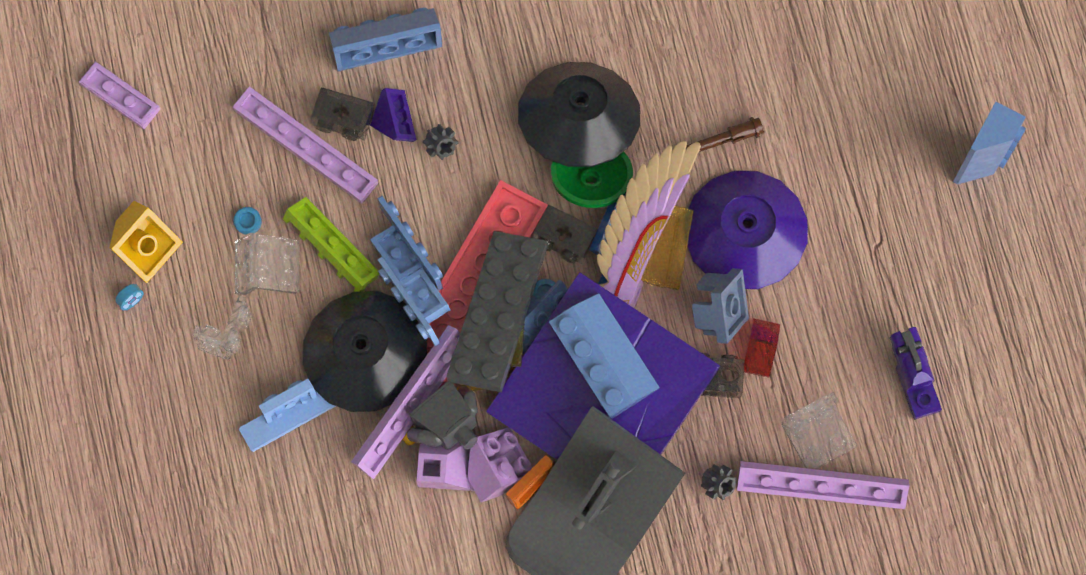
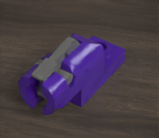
[890,327,942,420]

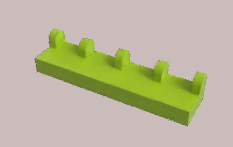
[282,197,380,292]

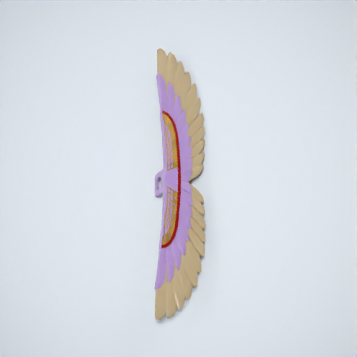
[597,141,701,308]

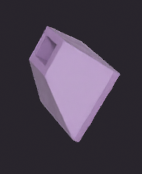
[467,427,532,502]
[416,435,478,491]

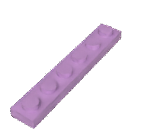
[233,86,378,204]
[351,325,460,479]
[737,461,909,509]

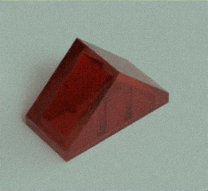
[742,318,781,378]

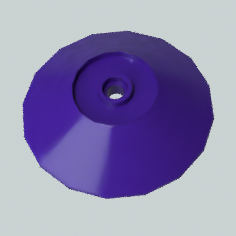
[684,171,808,289]

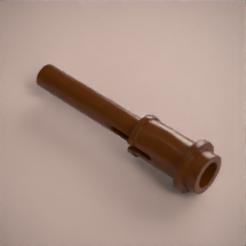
[686,117,764,152]

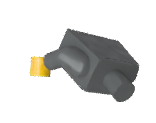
[402,381,478,450]

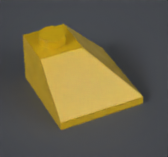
[109,201,183,283]

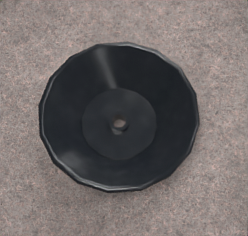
[518,62,641,167]
[303,291,427,412]

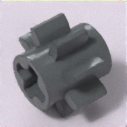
[423,124,459,160]
[701,464,737,500]

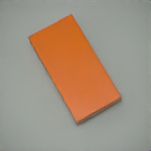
[506,455,554,509]

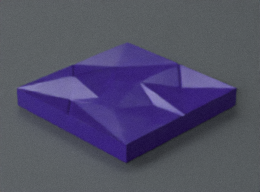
[486,272,721,460]

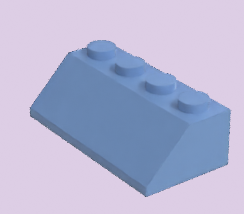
[329,8,442,71]
[953,102,1026,185]
[549,293,660,419]

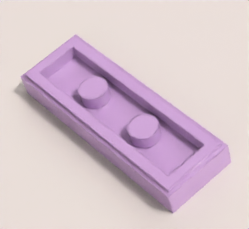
[79,61,160,130]

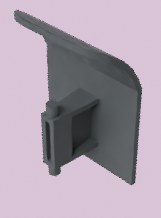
[506,406,686,575]

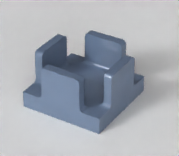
[692,268,749,344]

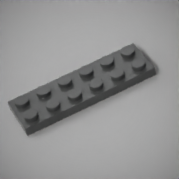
[446,231,548,392]

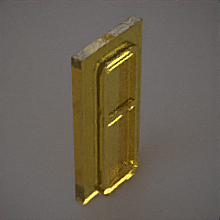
[641,206,693,290]

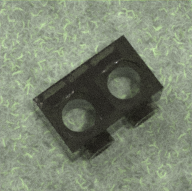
[701,353,744,398]

